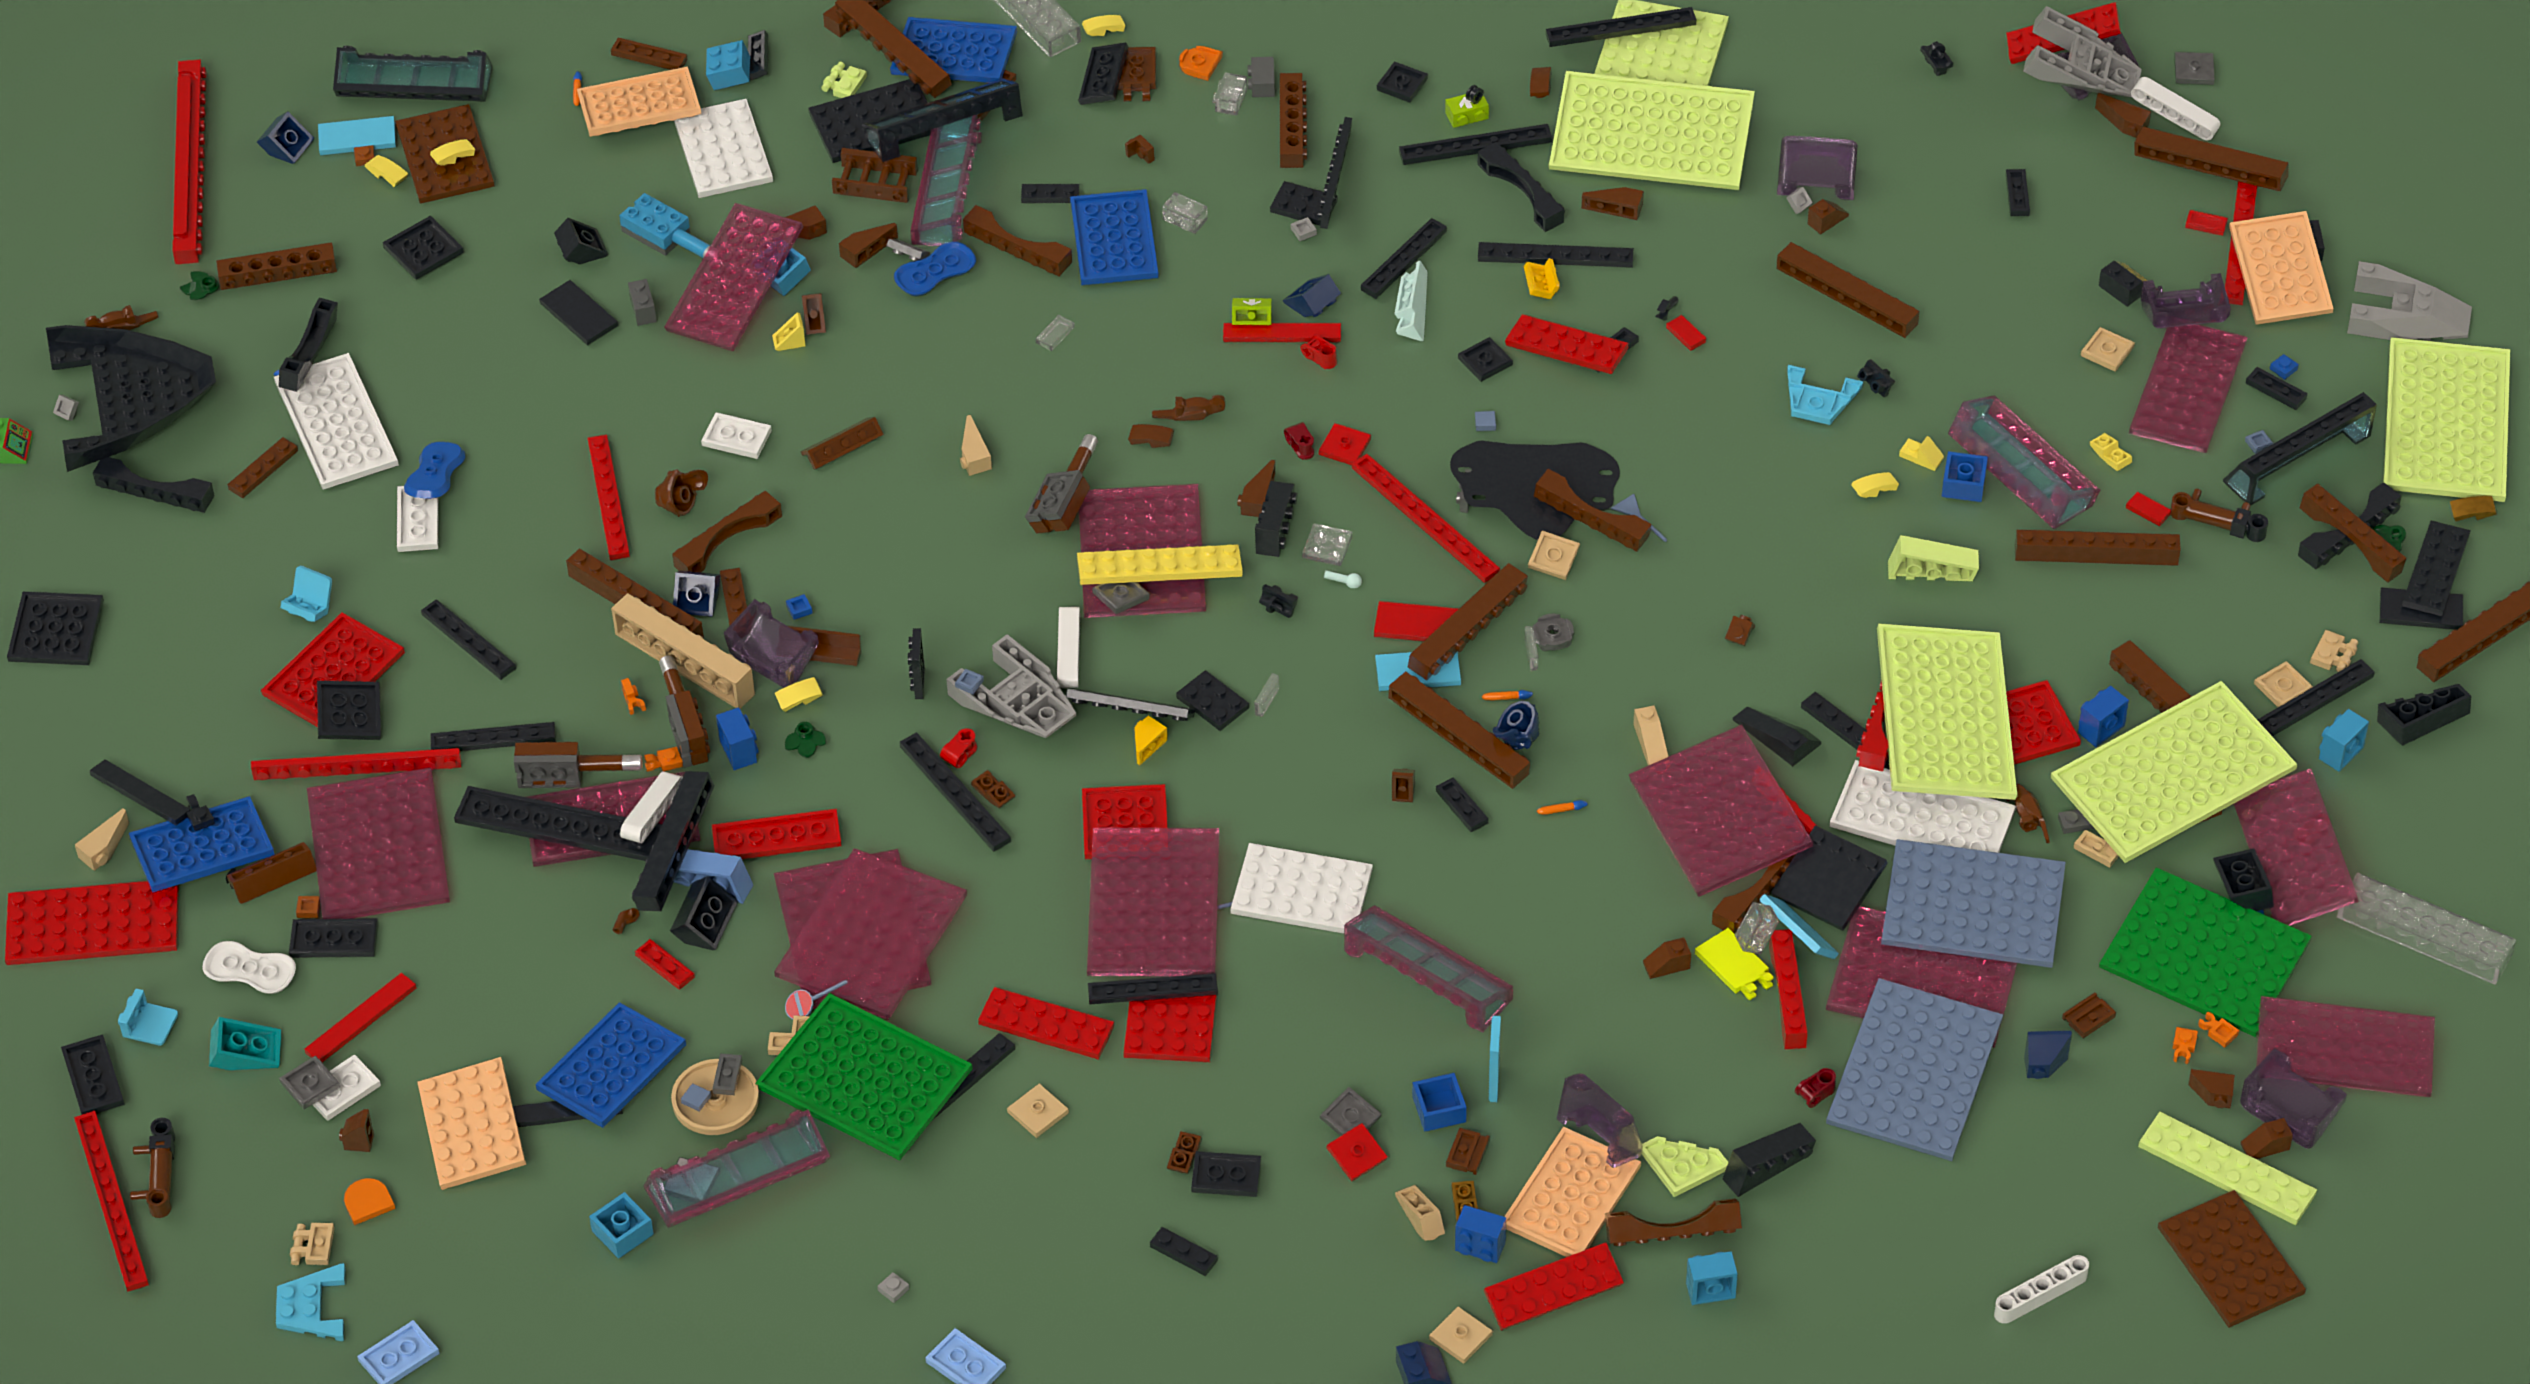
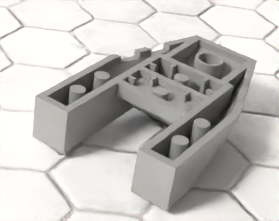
[2023,6,2142,97]
[2347,261,2472,341]
[946,634,1076,738]

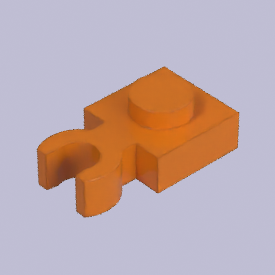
[2198,1012,2239,1048]
[2172,1027,2198,1064]

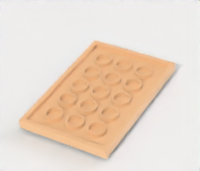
[577,67,701,137]
[2229,211,2334,325]
[418,1057,526,1190]
[1504,1127,1641,1257]

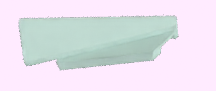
[1395,261,1428,341]

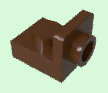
[1125,135,1155,164]

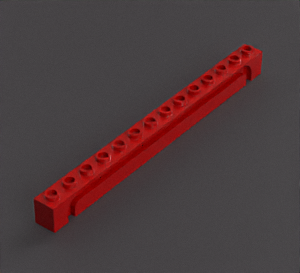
[173,59,207,264]

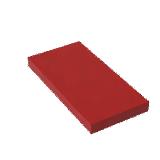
[1374,601,1458,641]

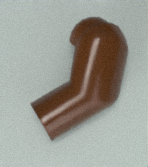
[612,908,640,934]

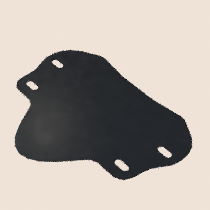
[1450,440,1620,540]

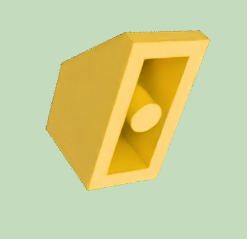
[1134,715,1167,765]

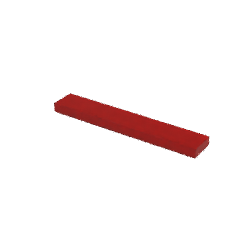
[1223,323,1341,342]
[304,972,417,1063]

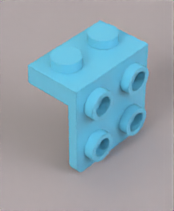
[280,565,332,622]
[118,989,178,1046]

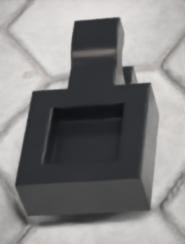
[186,794,215,831]

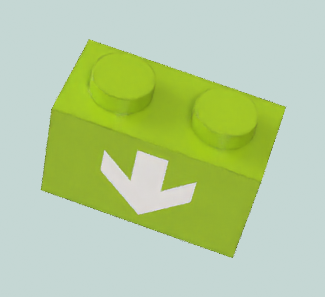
[1445,94,1489,128]
[1232,298,1272,325]

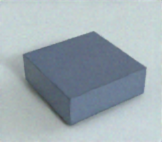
[1475,411,1496,431]
[2245,430,2273,454]
[955,669,984,695]
[681,1083,711,1112]

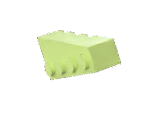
[1888,535,1979,581]

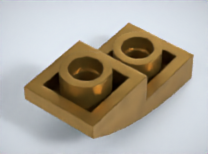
[2450,496,2497,522]
[1451,1181,1478,1221]

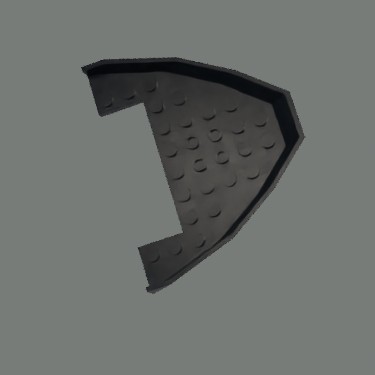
[46,325,216,472]

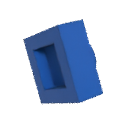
[2270,354,2299,380]
[786,594,812,620]

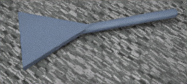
[1611,494,1667,542]

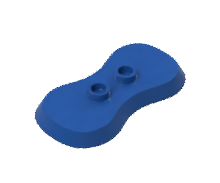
[894,242,976,296]
[404,442,465,499]

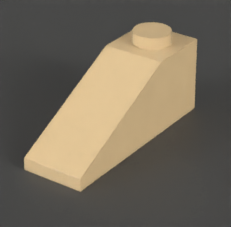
[960,415,992,476]
[1634,706,1671,772]
[75,808,129,871]
[1395,1185,1445,1241]

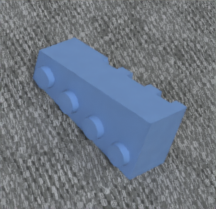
[674,849,753,904]

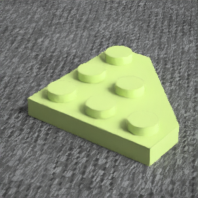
[1639,1136,1728,1197]

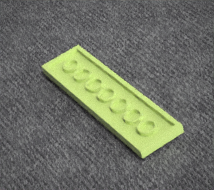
[2138,1112,2317,1225]

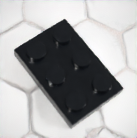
[1270,181,1338,226]
[908,628,925,699]
[1176,670,1249,731]
[1191,1151,1261,1197]

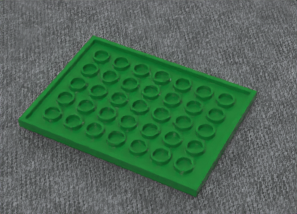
[2099,867,2312,1037]
[755,993,973,1161]

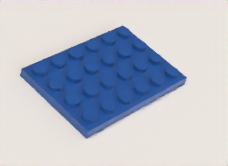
[890,17,1017,83]
[1070,189,1159,285]
[129,796,274,893]
[536,1002,686,1128]

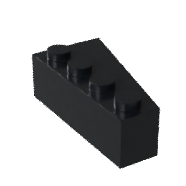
[1255,481,1298,557]

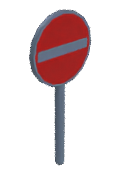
[785,980,848,1020]

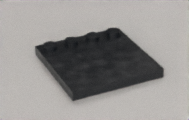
[7,591,104,665]
[1771,825,1888,931]

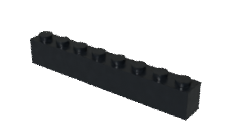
[632,771,714,911]

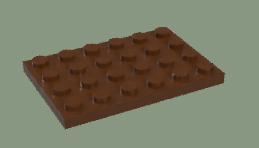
[395,104,495,204]
[2158,1190,2306,1328]

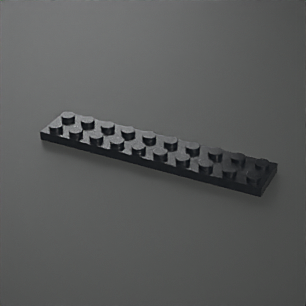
[454,786,662,861]

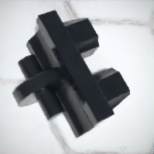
[1920,41,1953,76]
[1857,359,1895,397]
[1259,584,1298,618]

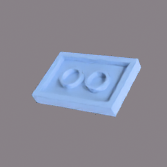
[357,1320,439,1384]
[925,1328,1006,1384]

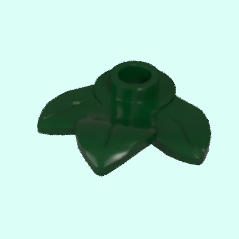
[180,271,219,300]
[2372,525,2406,552]
[785,722,826,758]

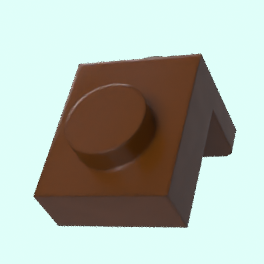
[1725,615,1755,646]

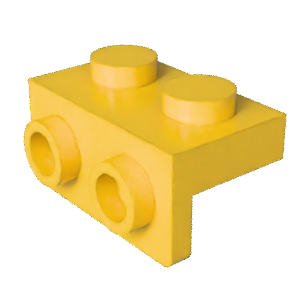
[1524,258,1560,299]

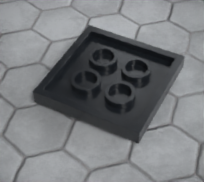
[383,215,464,280]
[316,681,381,740]

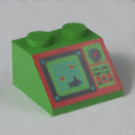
[0,418,33,464]

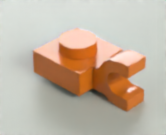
[621,678,646,715]
[644,747,683,772]

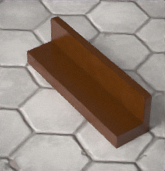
[801,417,884,469]
[777,625,861,666]
[226,842,317,904]

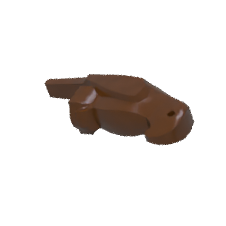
[84,305,159,330]
[1152,395,1225,421]
[2006,784,2050,844]

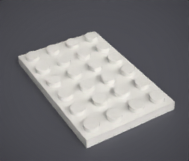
[674,99,773,198]
[1231,843,1373,935]

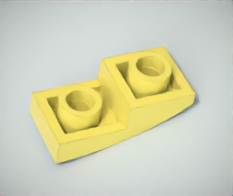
[1082,15,1126,36]
[430,139,475,165]
[365,155,408,187]
[2090,433,2132,471]
[1851,472,1899,498]
[775,677,823,712]

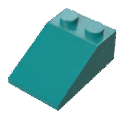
[209,1017,281,1070]

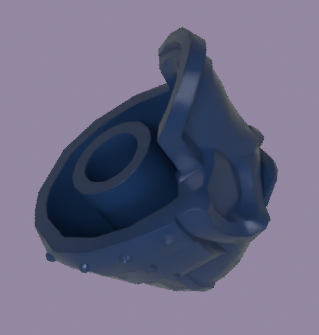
[1492,701,1540,750]

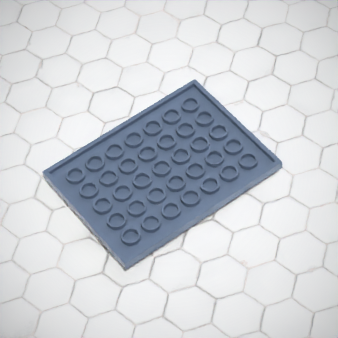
[1881,839,2066,968]
[1826,978,2003,1161]

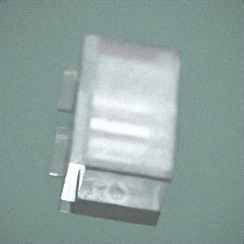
[1212,72,1247,116]
[1162,192,1208,234]
[1735,902,1779,954]

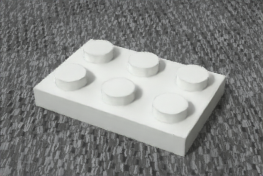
[701,413,772,459]
[313,1055,381,1121]

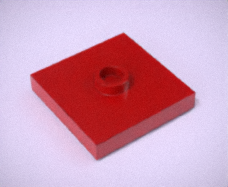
[1319,423,1371,465]
[1326,1123,1388,1182]

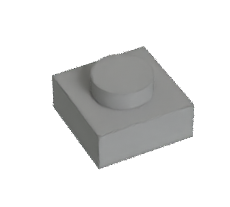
[1786,187,1813,214]
[1291,217,1317,241]
[53,395,79,421]
[877,1272,909,1303]

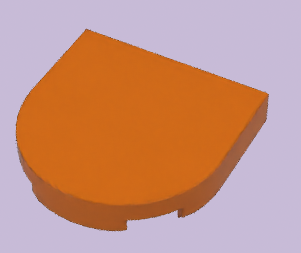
[1179,46,1223,81]
[344,1178,395,1225]

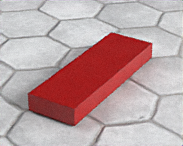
[635,939,695,990]

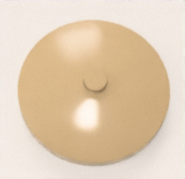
[671,1059,759,1135]

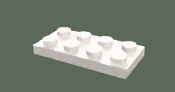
[397,486,438,552]

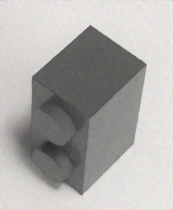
[1247,57,1275,97]
[628,279,656,326]

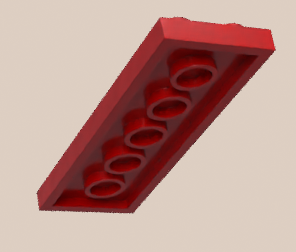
[2006,2,2121,64]
[1505,314,1629,374]
[712,809,841,859]
[978,987,1114,1060]
[1484,1242,1624,1331]

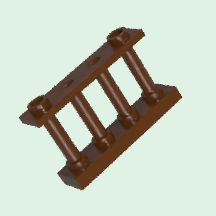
[832,148,918,203]

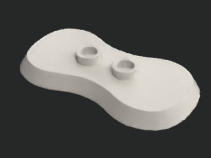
[203,941,296,994]

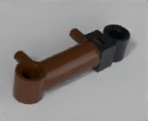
[2171,489,2268,542]
[130,1117,175,1218]

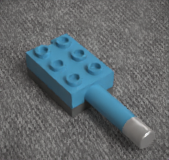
[619,193,725,266]

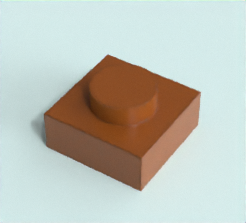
[354,145,375,166]
[296,896,320,918]

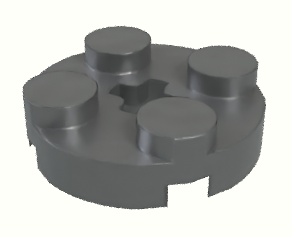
[1532,614,1573,651]

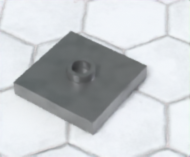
[2175,52,2214,85]
[1093,582,1149,614]
[279,1056,340,1110]
[1320,1087,1381,1136]

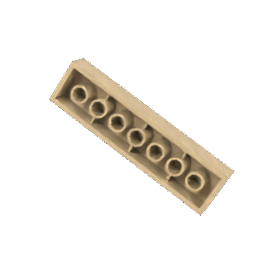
[611,593,755,708]

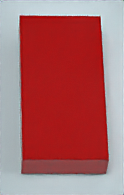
[2185,210,2228,236]
[1666,315,1706,351]
[2126,492,2171,526]

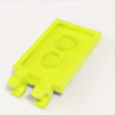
[1695,928,1774,1000]

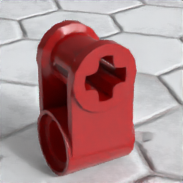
[1300,334,1337,369]
[940,728,977,768]

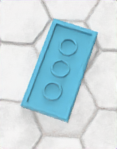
[318,116,396,155]
[1375,652,1461,691]
[1760,894,1839,959]
[1489,1016,1501,1102]

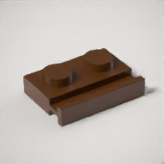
[2062,992,2116,1039]
[1446,1128,1490,1175]

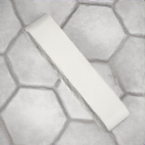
[2131,77,2220,141]
[1057,607,1080,688]
[620,771,683,843]
[1994,1255,2089,1323]

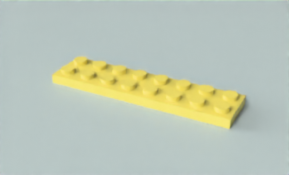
[1077,545,1242,585]

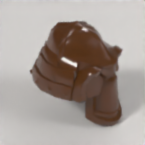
[655,469,708,517]

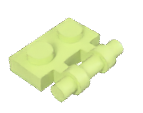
[821,62,867,98]

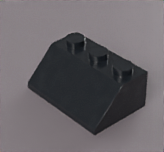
[2213,848,2274,911]
[670,876,738,951]

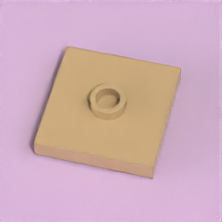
[2081,327,2135,372]
[1528,531,1580,580]
[2254,661,2313,707]
[1007,1084,1069,1138]
[1429,1307,1493,1364]

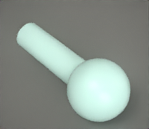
[1324,570,1362,589]

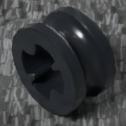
[1466,85,1484,104]

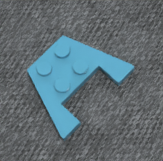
[1787,365,1863,425]
[276,1263,345,1341]

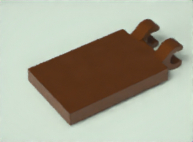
[1118,47,1156,102]

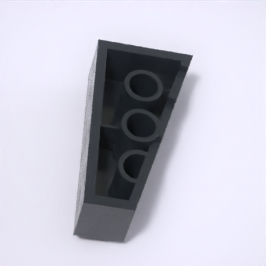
[2377,684,2471,746]
[1722,1123,1816,1197]

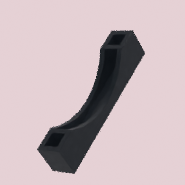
[1477,142,1565,232]
[278,297,338,392]
[93,457,215,513]
[2298,482,2401,570]

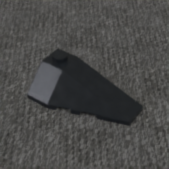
[1733,707,1822,767]

